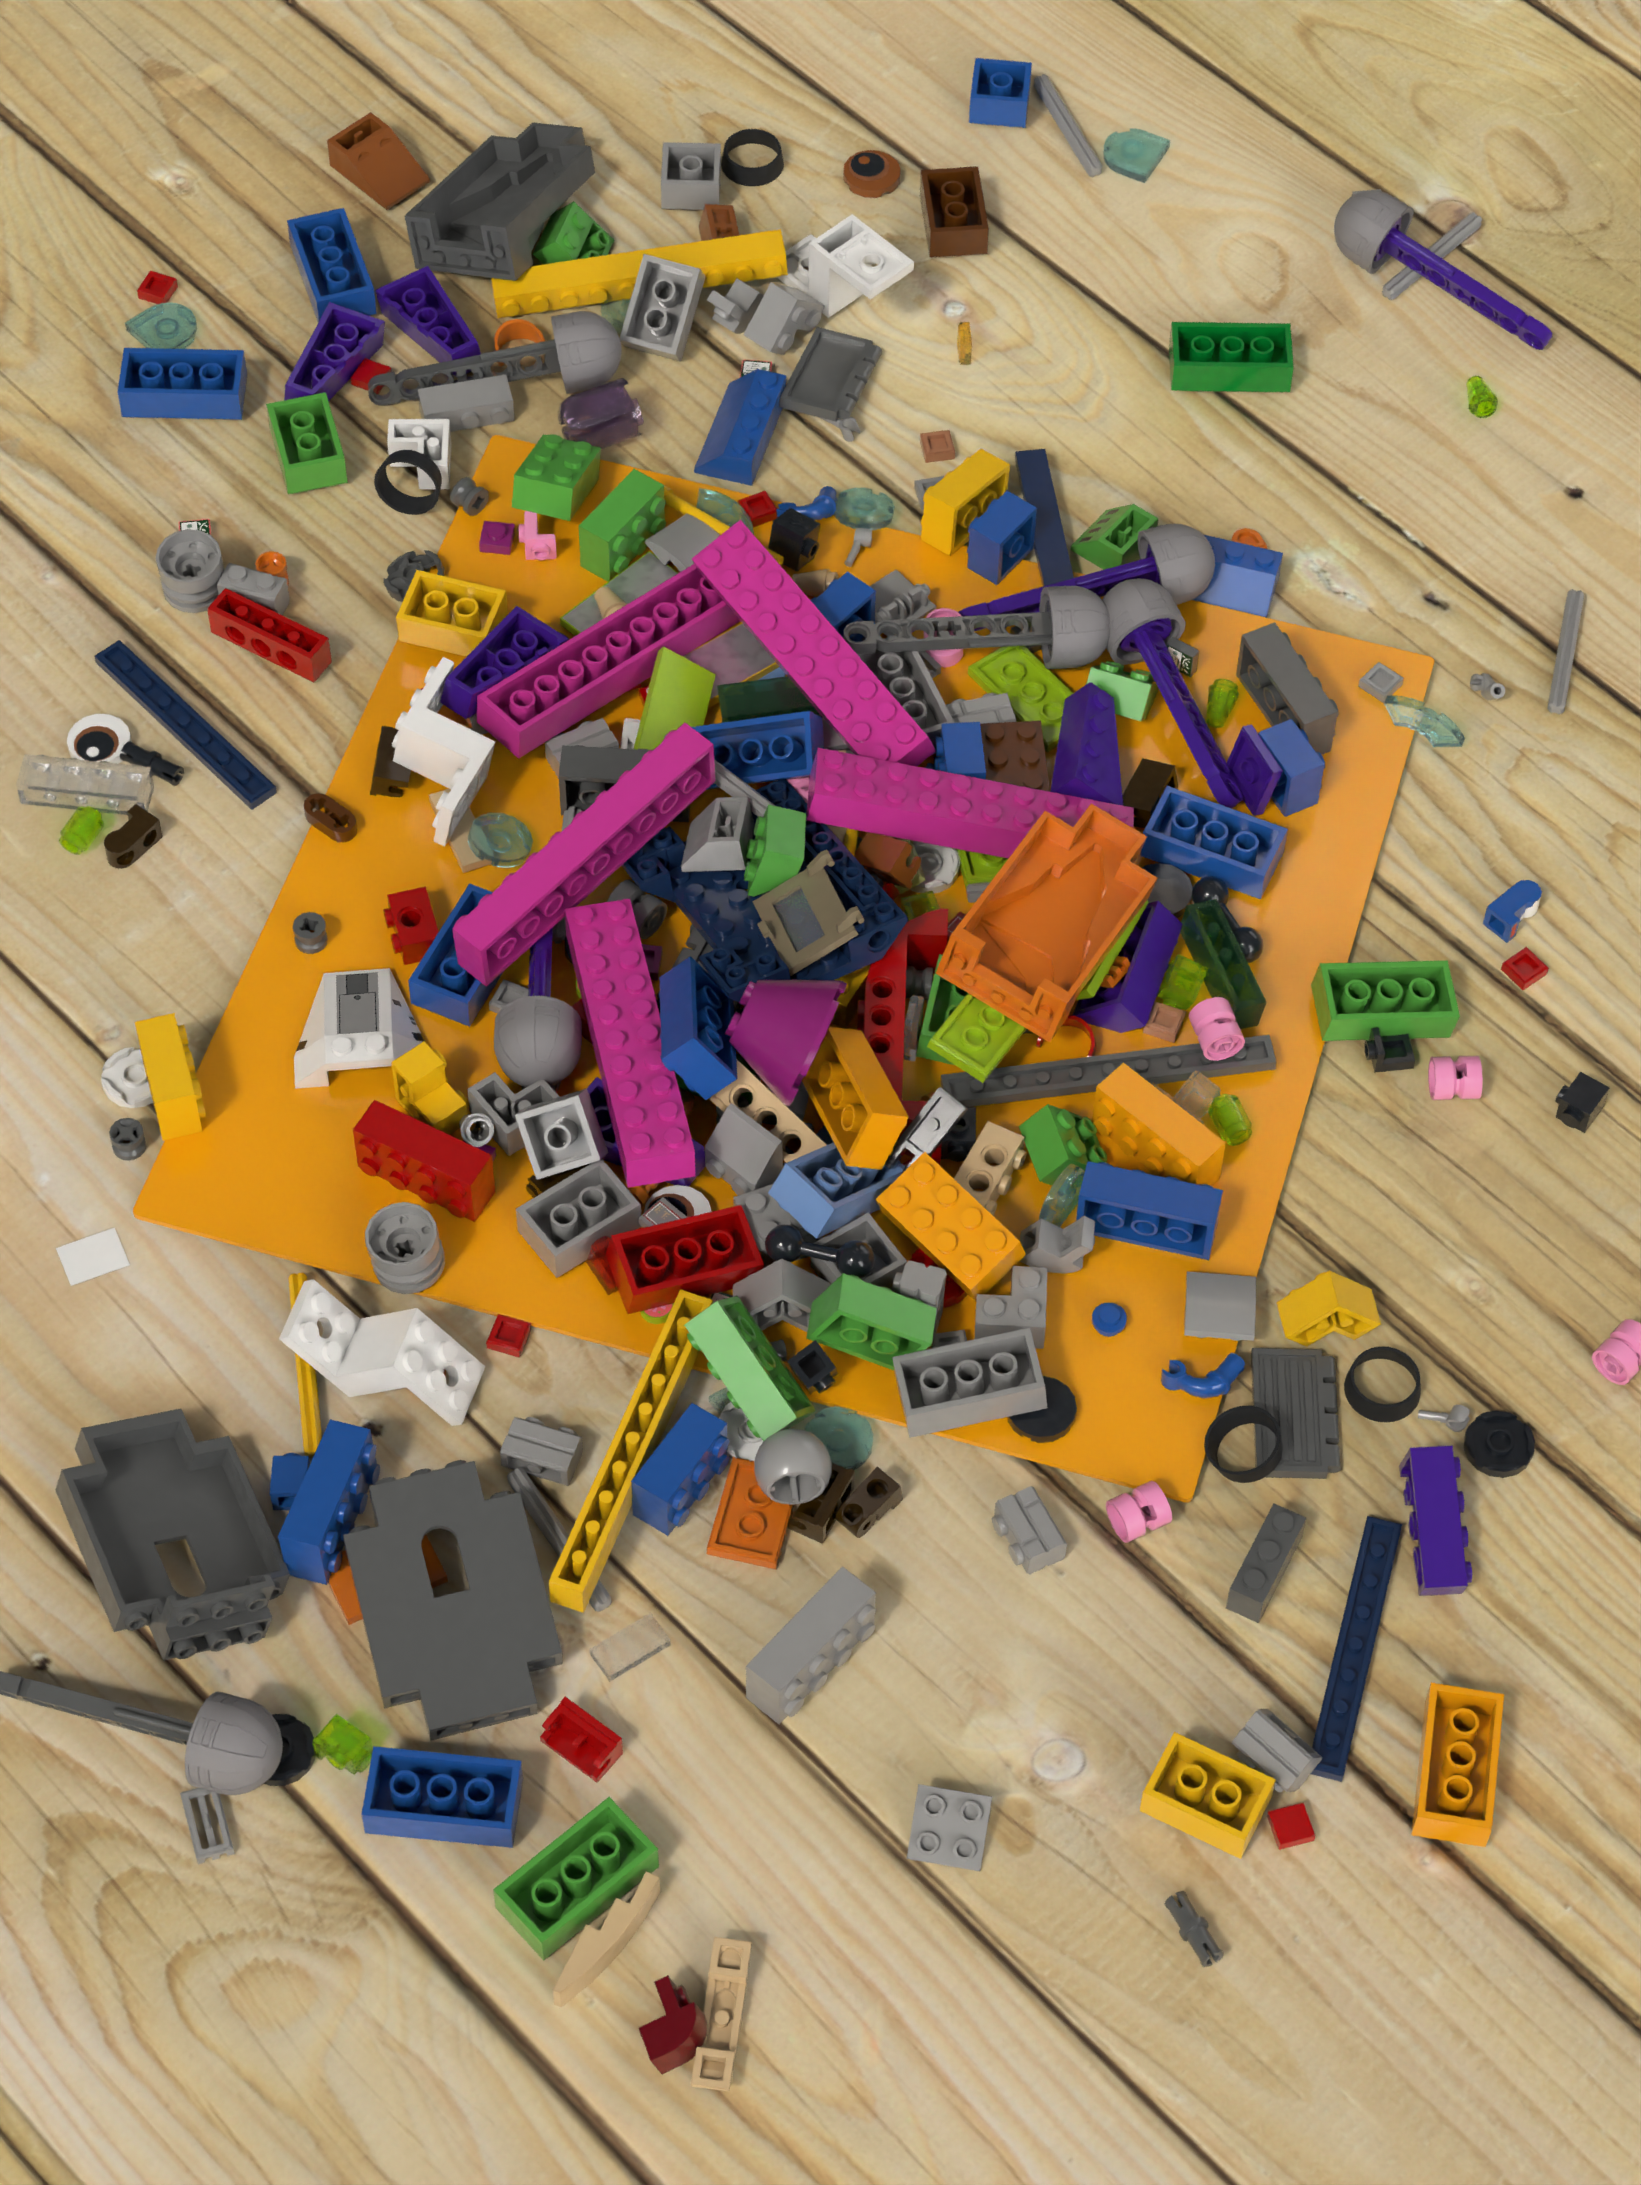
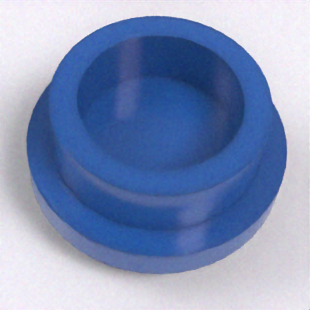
[1092,1303,1127,1337]

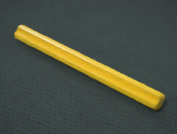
[288,1272,322,1458]

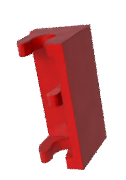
[540,1697,623,1783]

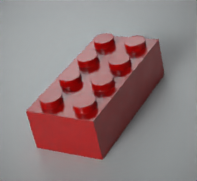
[353,1100,496,1222]
[606,1205,764,1314]

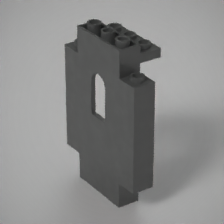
[55,1409,290,1661]
[343,1460,562,1741]

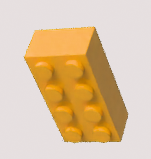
[802,1027,909,1170]
[1092,1062,1226,1186]
[876,1152,1026,1302]
[1411,1683,1504,1847]

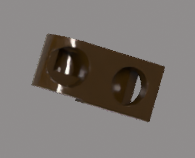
[104,803,163,869]
[835,1466,903,1538]

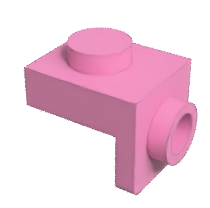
[519,511,557,560]

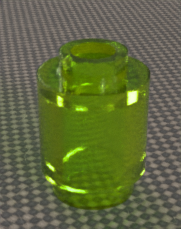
[59,806,104,855]
[1208,1094,1252,1146]

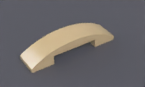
[691,1937,752,2092]

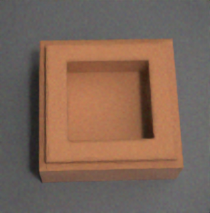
[920,430,955,463]
[1143,1001,1186,1043]

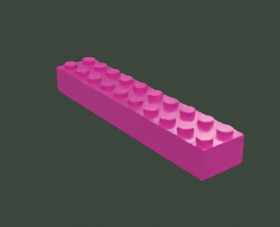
[692,519,936,766]
[477,564,740,759]
[452,723,716,987]
[806,748,1134,858]
[565,898,695,1188]

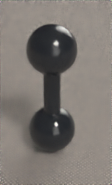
[1192,876,1264,964]
[765,1225,875,1279]

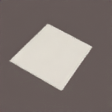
[56,1227,130,1286]

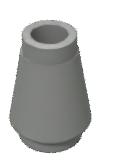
[459,1113,494,1147]

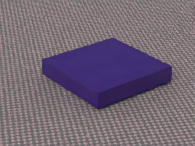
[1227,725,1283,816]

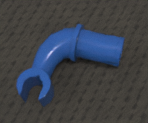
[776,486,837,520]
[1161,1353,1245,1399]

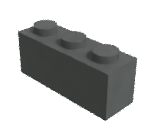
[1226,1503,1306,1623]

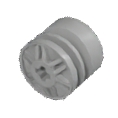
[156,529,224,613]
[365,1202,445,1294]

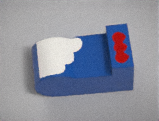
[1483,880,1542,943]

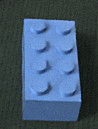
[768,1142,905,1239]

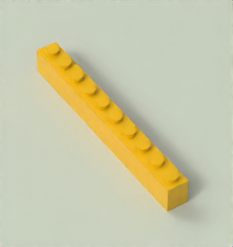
[491,229,788,319]
[549,1289,713,1613]

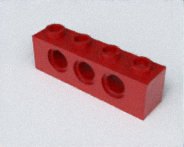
[207,588,332,683]

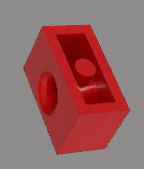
[383,886,439,965]

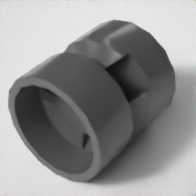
[607,879,667,939]

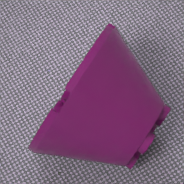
[725,979,847,1107]

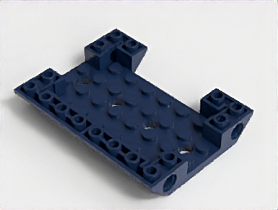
[622,779,908,1002]

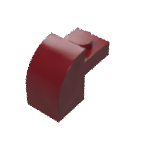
[639,1975,707,2074]

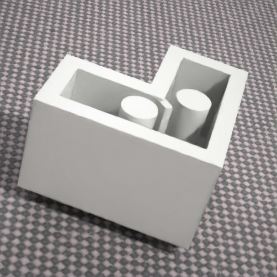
[387,419,451,489]

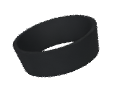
[721,129,784,186]
[374,450,442,515]
[1344,1347,1421,1422]
[1204,1406,1283,1483]

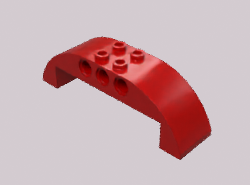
[857,908,948,1165]

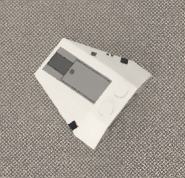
[294,968,424,1089]

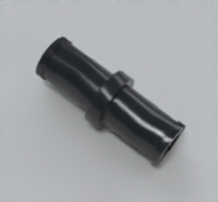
[120,741,184,786]

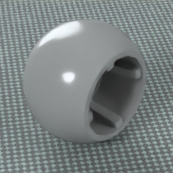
[754,1429,832,1505]

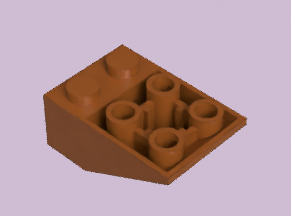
[327,112,430,210]

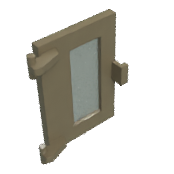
[753,850,864,976]

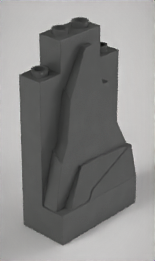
[405,123,595,281]

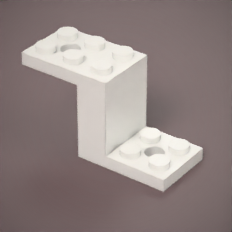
[777,214,914,318]
[392,657,495,847]
[279,1279,486,1426]

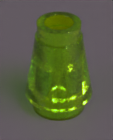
[1466,376,1498,418]
[1206,679,1239,728]

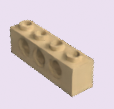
[710,1060,827,1169]
[954,1121,1027,1216]

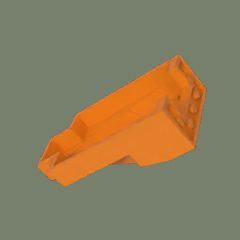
[936,803,1158,1042]

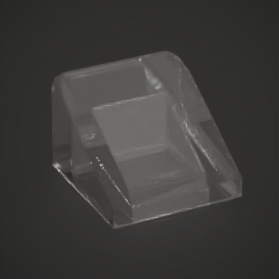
[1172,1070,1221,1120]

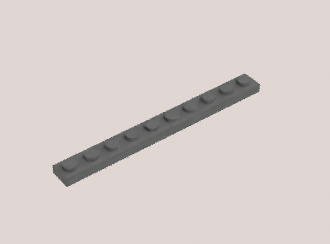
[941,1035,1276,1107]

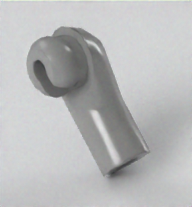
[1470,673,1505,700]

